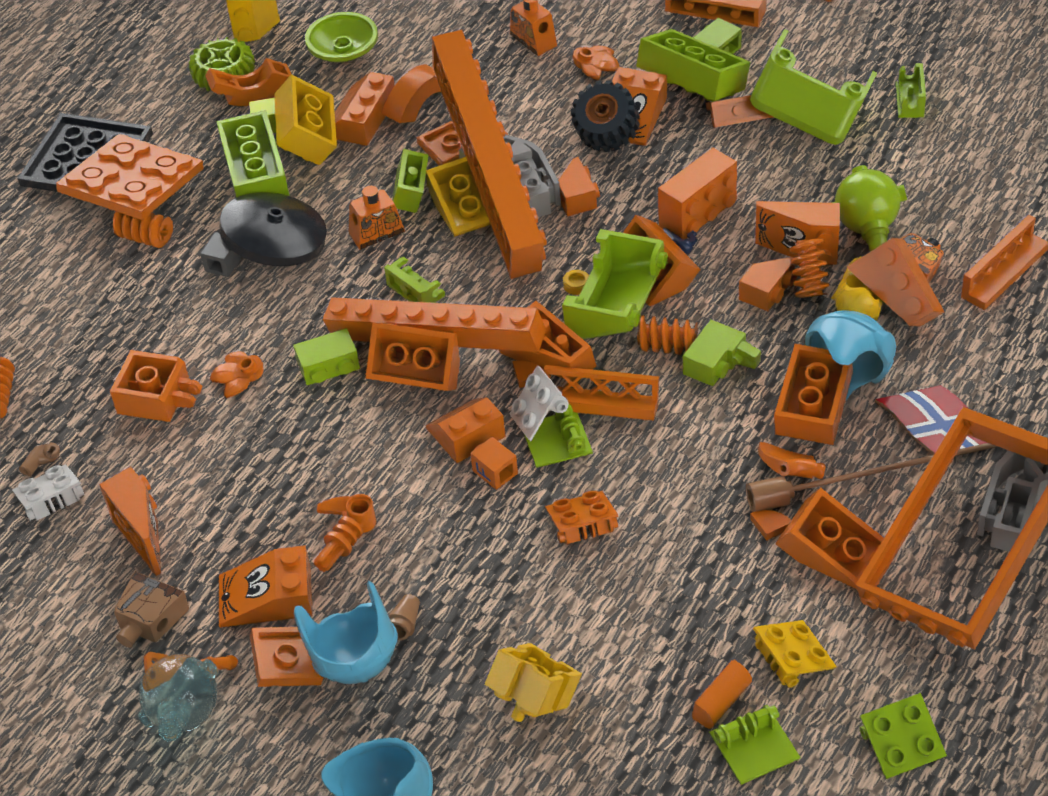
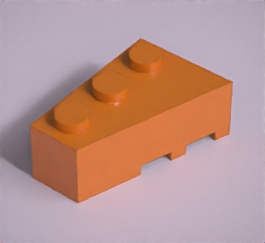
[499,300,597,379]

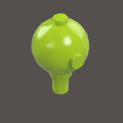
[831,165,907,252]

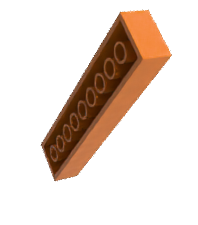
[432,30,547,279]

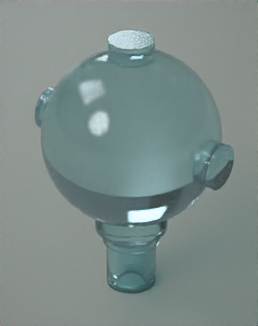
[138,654,219,741]

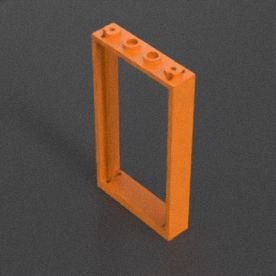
[856,407,1048,650]

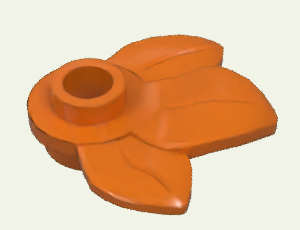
[572,45,620,80]
[210,351,264,398]

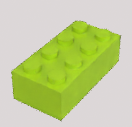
[636,29,750,102]
[216,110,290,198]

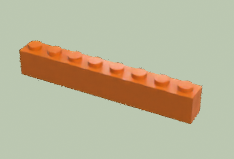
[322,297,546,352]

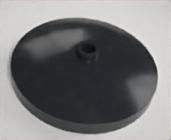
[219,192,327,266]

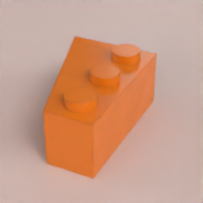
[846,238,944,326]

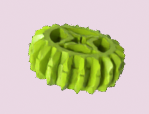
[189,37,255,91]

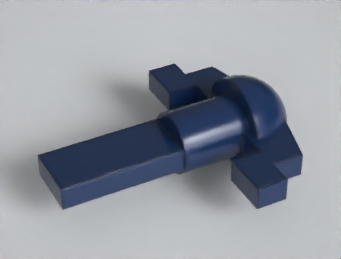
[663,228,698,255]

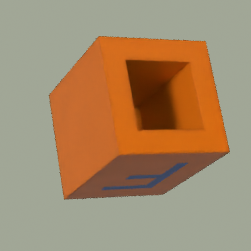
[470,437,518,490]

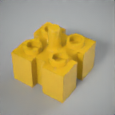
[484,643,582,722]

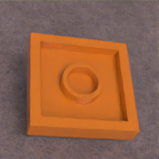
[250,627,324,687]

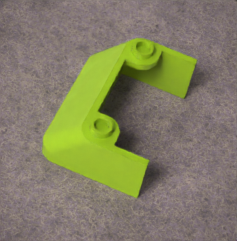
[750,29,877,145]

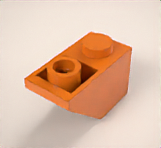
[558,157,600,217]
[739,257,797,312]

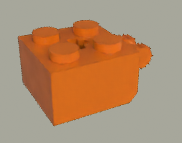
[110,350,203,422]

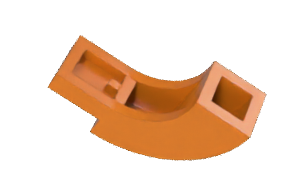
[205,58,291,106]
[381,64,441,123]

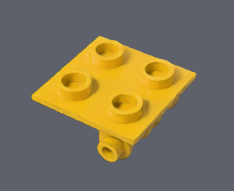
[753,620,837,688]

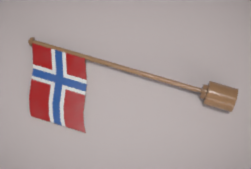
[746,385,998,512]

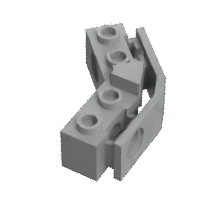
[459,134,561,217]
[977,434,1048,552]

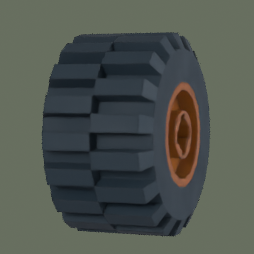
[571,80,640,152]

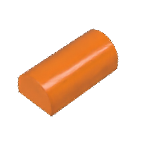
[692,659,752,729]

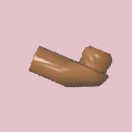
[19,442,60,477]

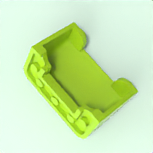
[562,229,668,340]

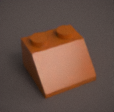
[425,397,506,464]

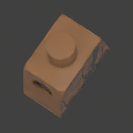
[114,571,190,648]

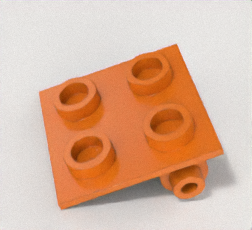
[545,491,619,545]

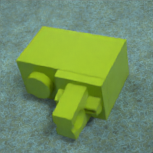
[683,320,761,386]

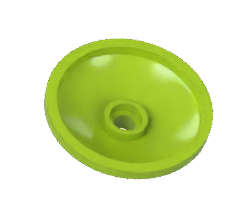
[305,12,378,63]

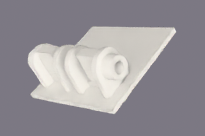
[509,365,568,441]
[12,464,85,521]

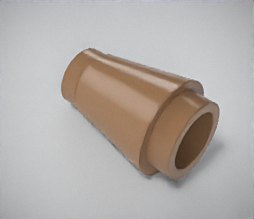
[389,594,420,640]

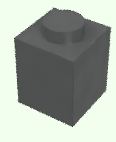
[200,232,242,277]

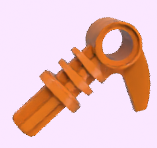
[314,494,376,572]

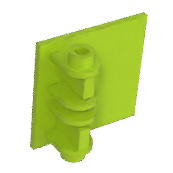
[524,404,593,468]
[860,693,947,779]
[709,704,801,785]

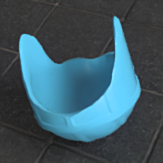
[805,310,896,402]
[294,581,398,684]
[321,738,433,796]

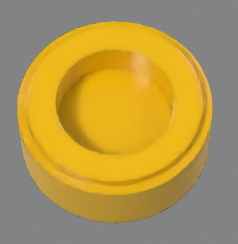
[563,270,589,295]

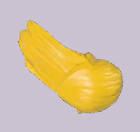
[831,256,884,321]

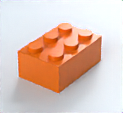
[658,147,737,240]
[774,344,853,445]

